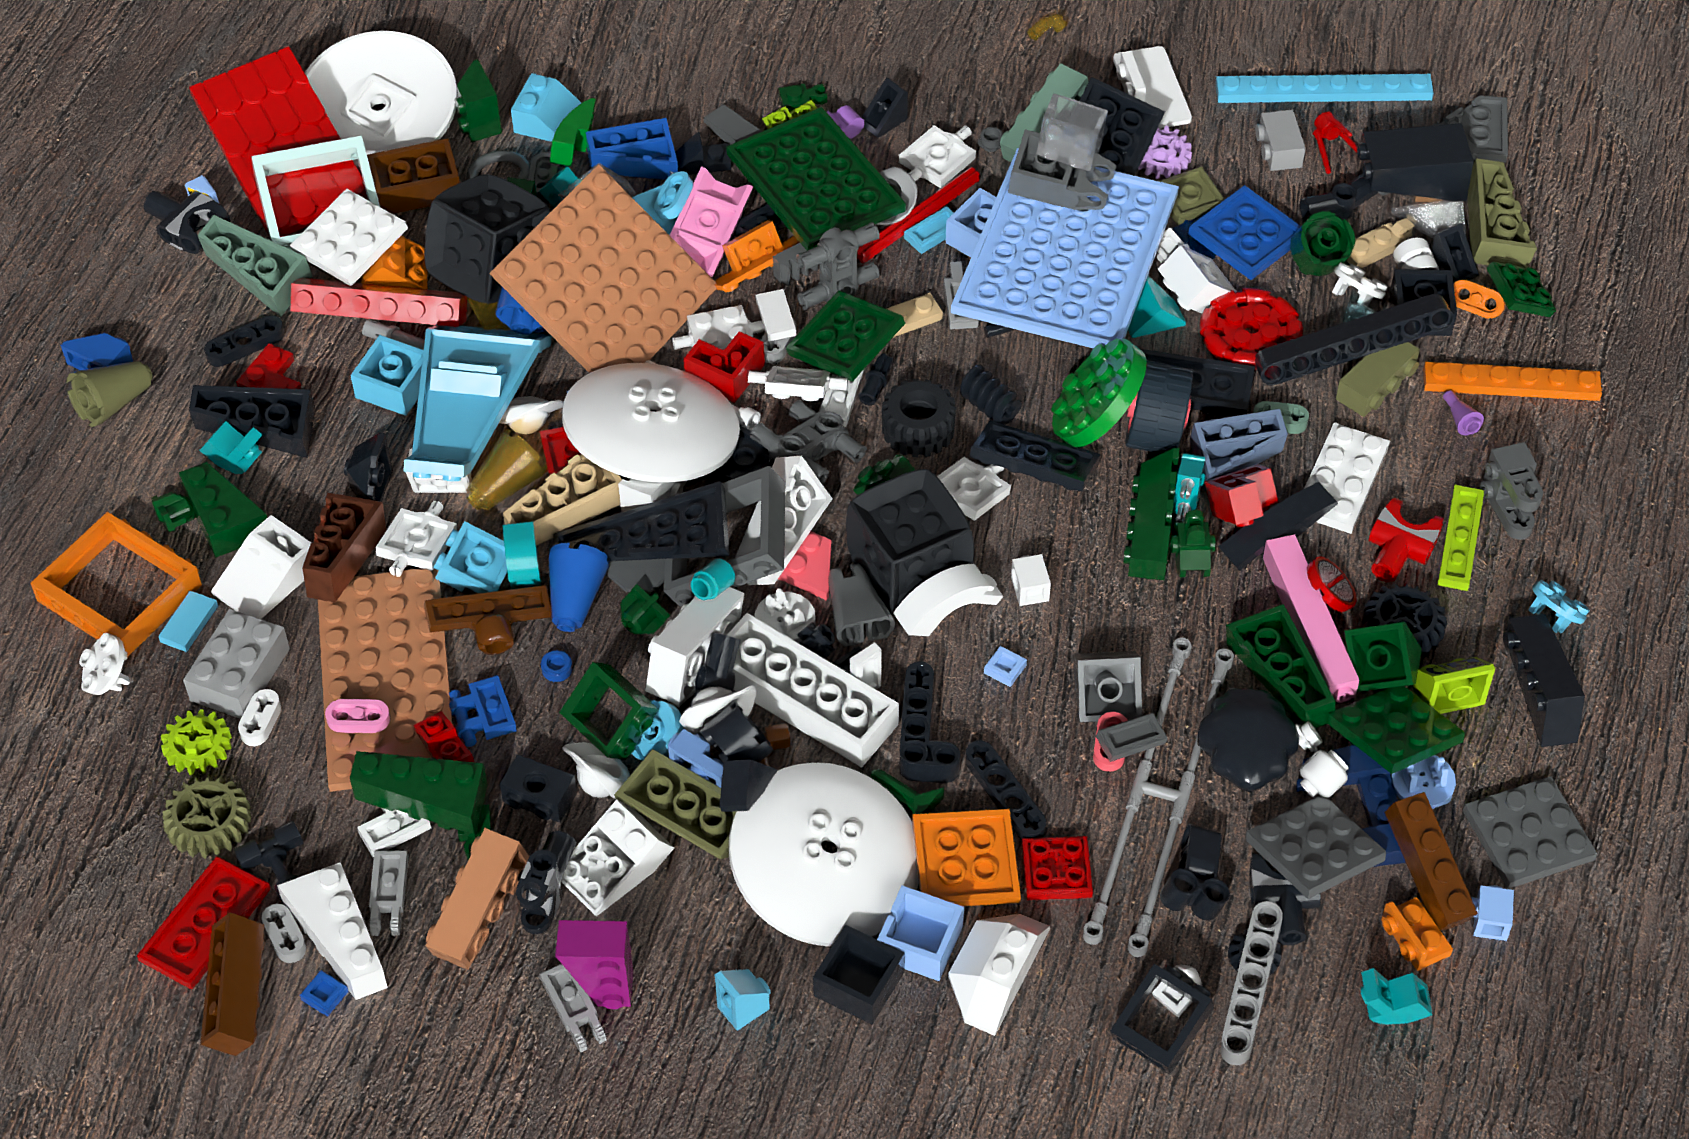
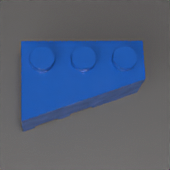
[586,118,678,180]

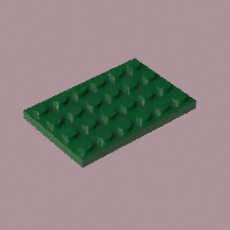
[726,107,906,251]

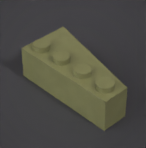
[1468,158,1537,268]

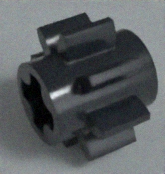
[797,622,835,659]

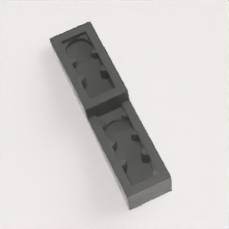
[703,104,762,146]

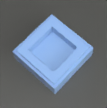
[984,646,1027,687]

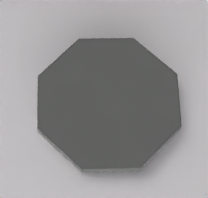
[608,559,665,593]

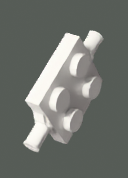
[899,125,976,188]
[672,305,765,350]
[748,366,848,401]
[937,457,1011,521]
[376,501,457,577]

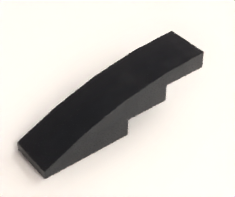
[1218,481,1338,571]

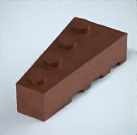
[302,492,387,602]

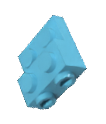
[433,521,507,593]

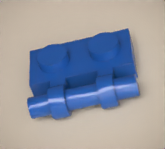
[449,675,517,747]

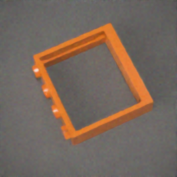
[30,512,202,657]

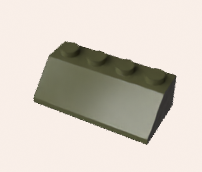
[614,749,737,860]

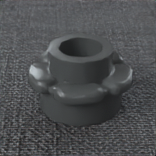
[978,127,1002,152]

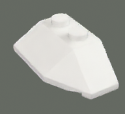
[948,914,1050,1036]

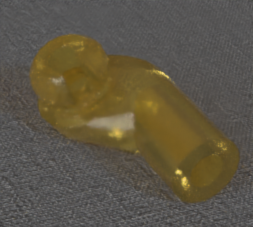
[1028,14,1067,40]

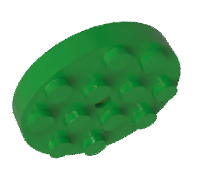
[1051,338,1147,447]

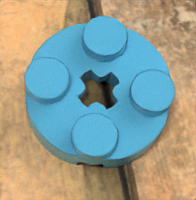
[632,700,685,761]

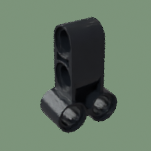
[1160,823,1230,921]

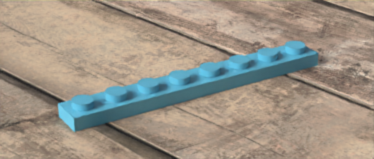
[1216,74,1434,103]

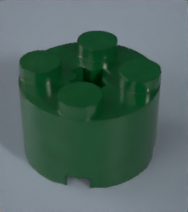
[1290,211,1355,276]

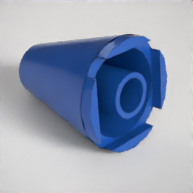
[549,543,609,632]

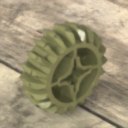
[162,775,252,859]

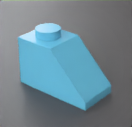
[715,969,771,1031]

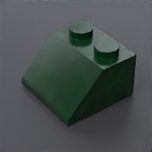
[455,59,502,143]

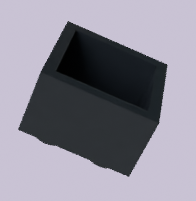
[813,925,905,1025]

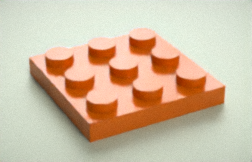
[912,809,1021,906]

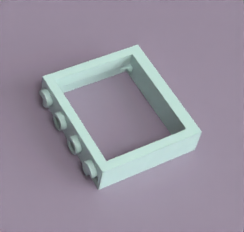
[252,136,380,250]

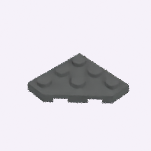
[1431,95,1508,163]

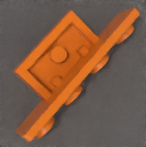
[714,220,800,292]

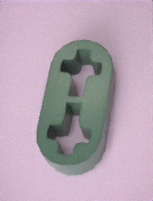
[1253,401,1309,434]

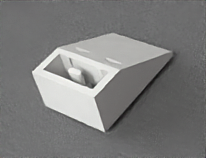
[211,515,311,619]
[561,799,674,916]

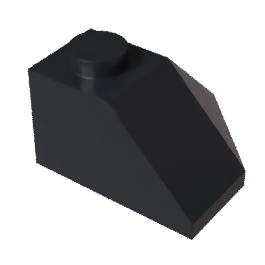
[344,433,393,502]

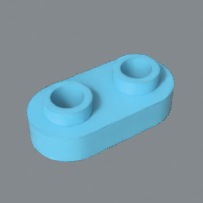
[653,171,694,220]

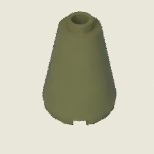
[67,361,153,427]

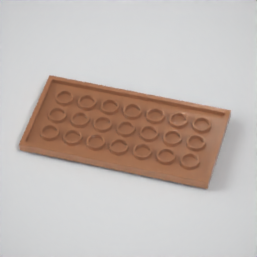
[318,568,453,792]

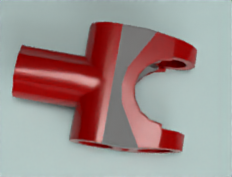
[1368,498,1444,582]

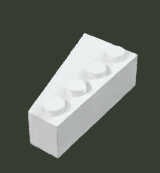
[277,862,388,1000]

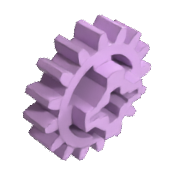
[1138,126,1192,179]

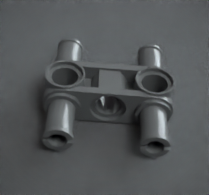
[796,222,880,310]
[750,400,867,484]

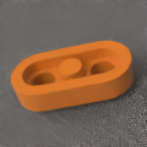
[1454,280,1506,318]

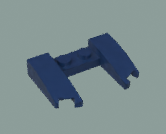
[1296,745,1406,867]

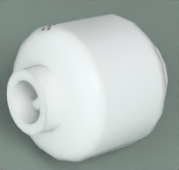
[1300,750,1349,798]

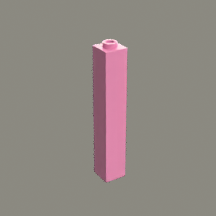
[1263,534,1359,703]

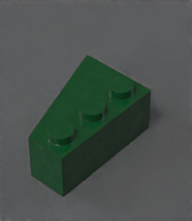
[179,462,267,558]

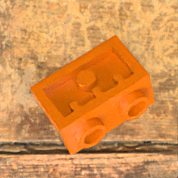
[1381,897,1453,971]

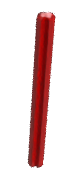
[857,167,980,263]

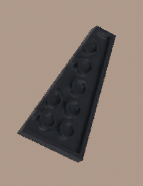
[553,481,730,561]

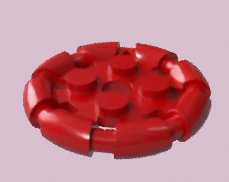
[1199,288,1303,370]

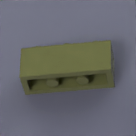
[1336,342,1420,417]

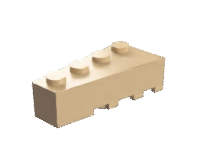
[503,454,622,546]

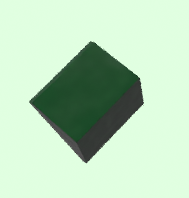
[1344,622,1422,692]

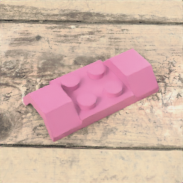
[670,167,753,277]

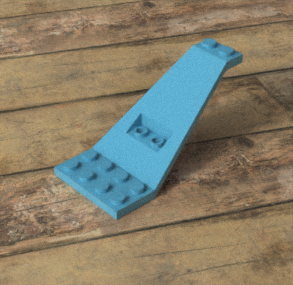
[404,325,552,481]

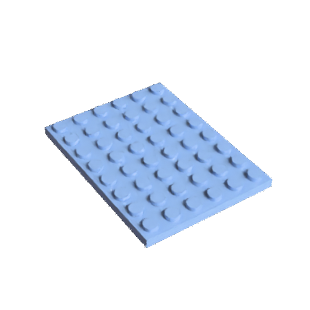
[951,148,1179,349]

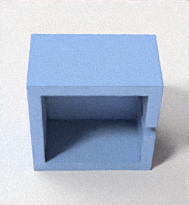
[877,886,964,981]

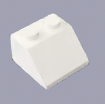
[1158,245,1237,313]

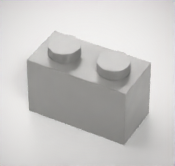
[1255,110,1306,171]

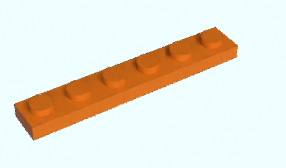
[1423,361,1602,401]

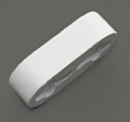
[238,689,281,746]

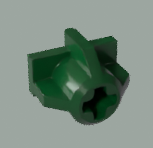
[151,492,195,532]
[620,584,670,634]

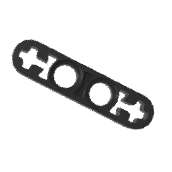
[965,740,1046,839]

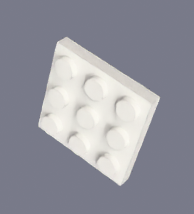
[290,189,408,286]

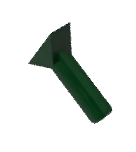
[870,769,944,814]

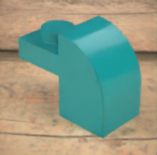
[199,421,262,474]
[503,522,541,590]
[1360,968,1433,1025]

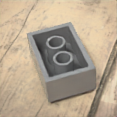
[183,609,290,719]

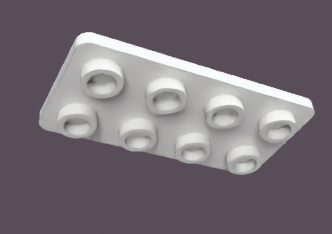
[1113,46,1192,128]

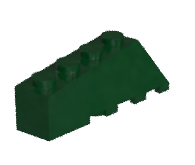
[1123,448,1180,580]

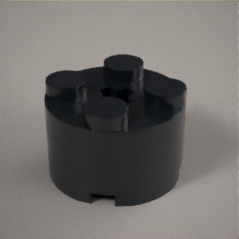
[700,701,774,763]

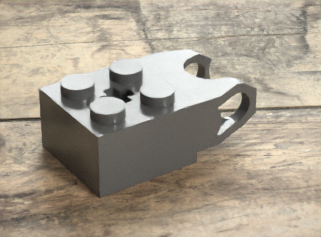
[1008,130,1116,210]

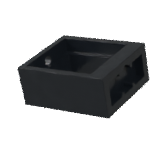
[1110,964,1214,1075]

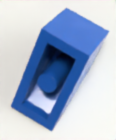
[61,333,133,370]

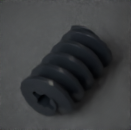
[960,364,1022,425]

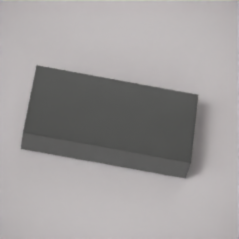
[1096,713,1168,762]

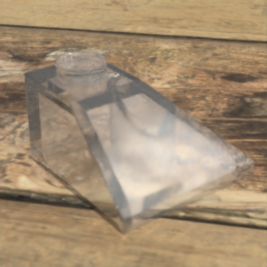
[1391,200,1466,238]

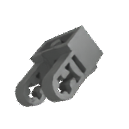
[1480,442,1543,540]

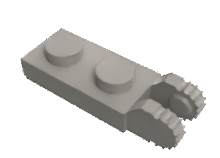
[369,850,409,936]
[539,964,607,1053]

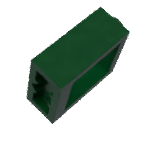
[559,661,659,760]

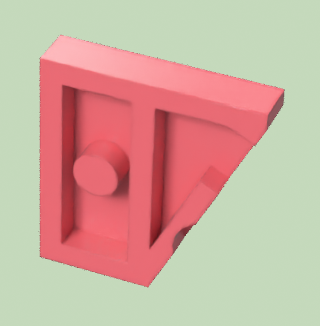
[778,531,832,601]

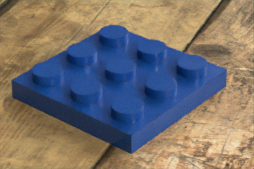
[1188,185,1300,280]

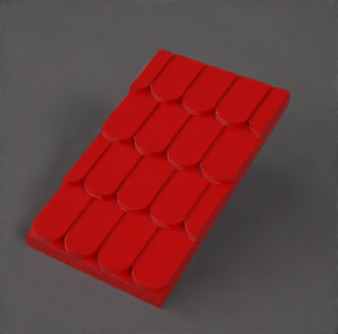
[189,46,368,238]

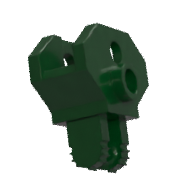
[1171,509,1215,577]

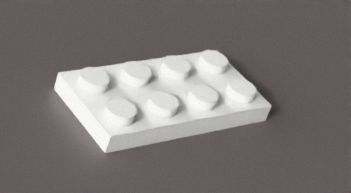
[1304,423,1390,534]

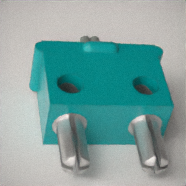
[1172,453,1205,522]

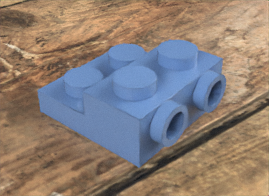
[668,729,723,788]

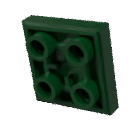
[1486,262,1556,317]

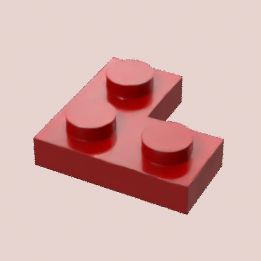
[236,343,302,389]

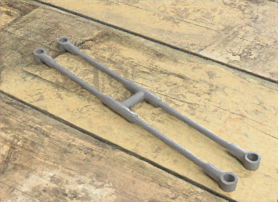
[1083,638,1234,957]

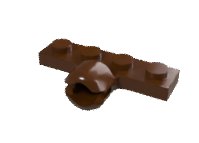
[424,585,551,655]

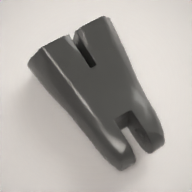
[828,563,895,647]

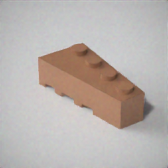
[426,828,529,970]

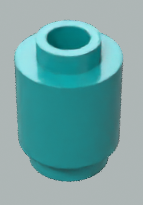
[691,559,735,600]

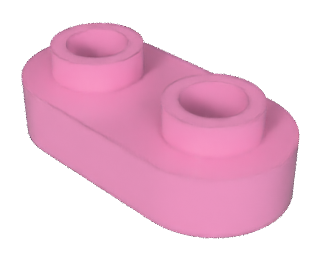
[325,699,390,733]

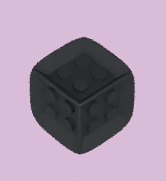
[424,174,550,304]
[846,469,974,615]

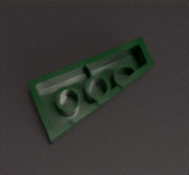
[1226,604,1335,728]
[350,751,488,839]

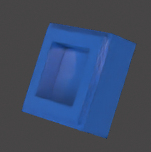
[300,970,349,1017]

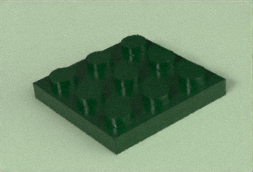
[786,290,906,382]
[1327,686,1465,774]

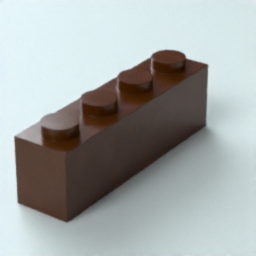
[1384,792,1478,932]
[200,912,265,1056]

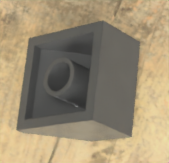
[1073,651,1142,722]

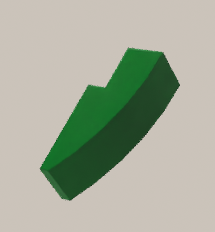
[550,98,596,166]

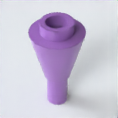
[1443,390,1484,435]

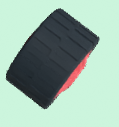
[1125,360,1193,454]

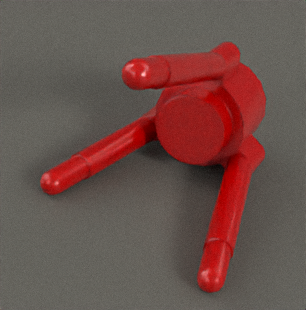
[1312,111,1357,174]

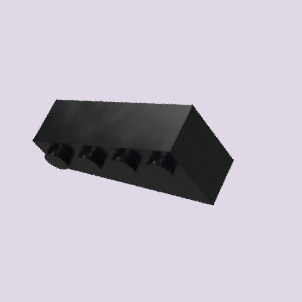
[1503,614,1585,747]

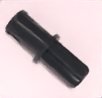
[858,353,894,406]

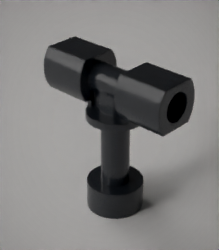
[234,821,304,901]

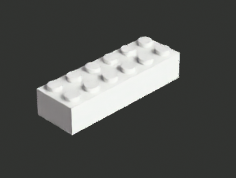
[727,613,899,768]

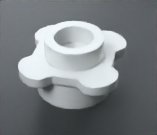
[1295,721,1323,752]

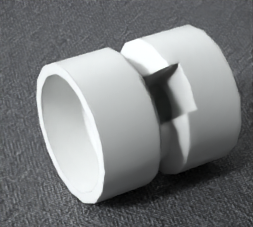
[1393,238,1439,270]

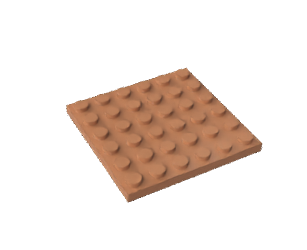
[489,164,717,373]

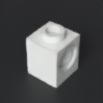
[1011,554,1051,606]

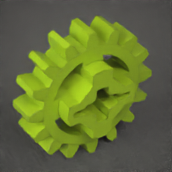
[161,709,232,775]

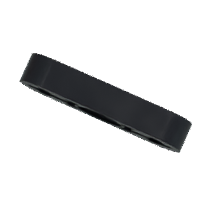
[204,315,285,367]

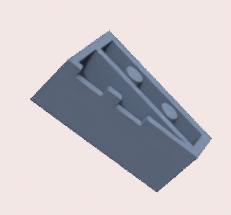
[1189,409,1288,491]

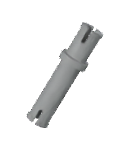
[362,319,425,350]

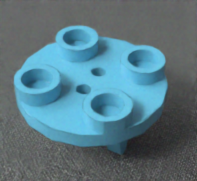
[1528,580,1590,633]

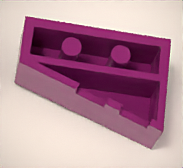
[556,920,633,1009]

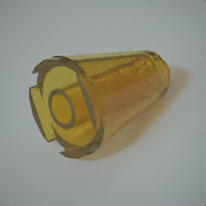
[466,429,548,511]

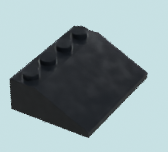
[1061,77,1165,176]

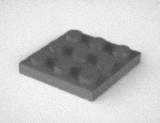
[1463,776,1598,889]
[1246,795,1386,899]

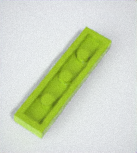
[1437,485,1485,591]

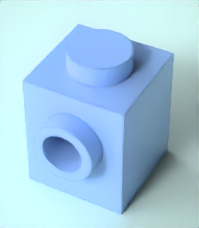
[1471,885,1514,941]

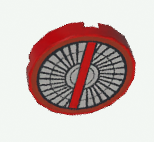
[1307,556,1357,612]

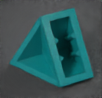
[1128,275,1186,338]

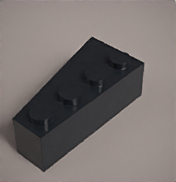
[189,385,316,458]

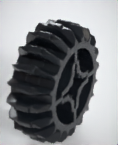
[1362,582,1447,657]

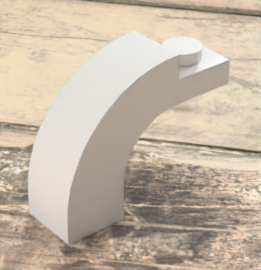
[893,564,1003,636]

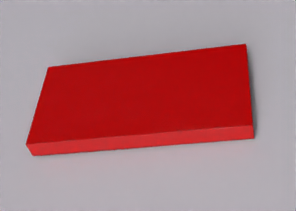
[137,856,271,990]

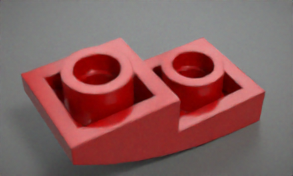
[413,711,474,762]

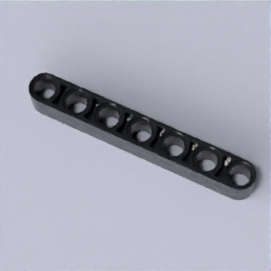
[1255,294,1454,386]

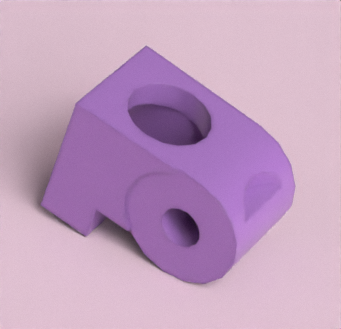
[826,105,864,139]

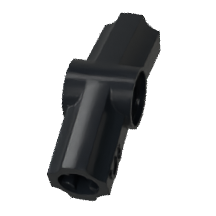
[1299,174,1378,221]
[689,632,741,707]

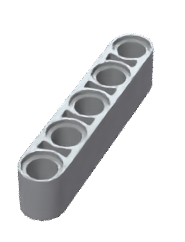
[1221,901,1282,1065]

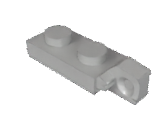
[944,261,979,330]

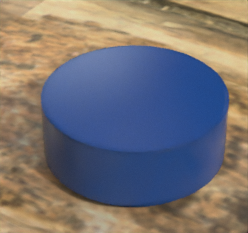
[541,650,573,682]

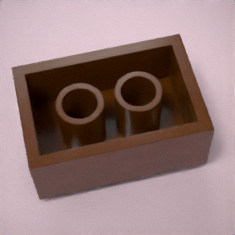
[367,138,460,214]

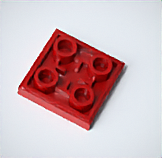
[1022,836,1093,900]

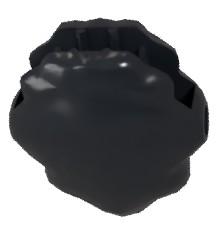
[1197,688,1299,792]

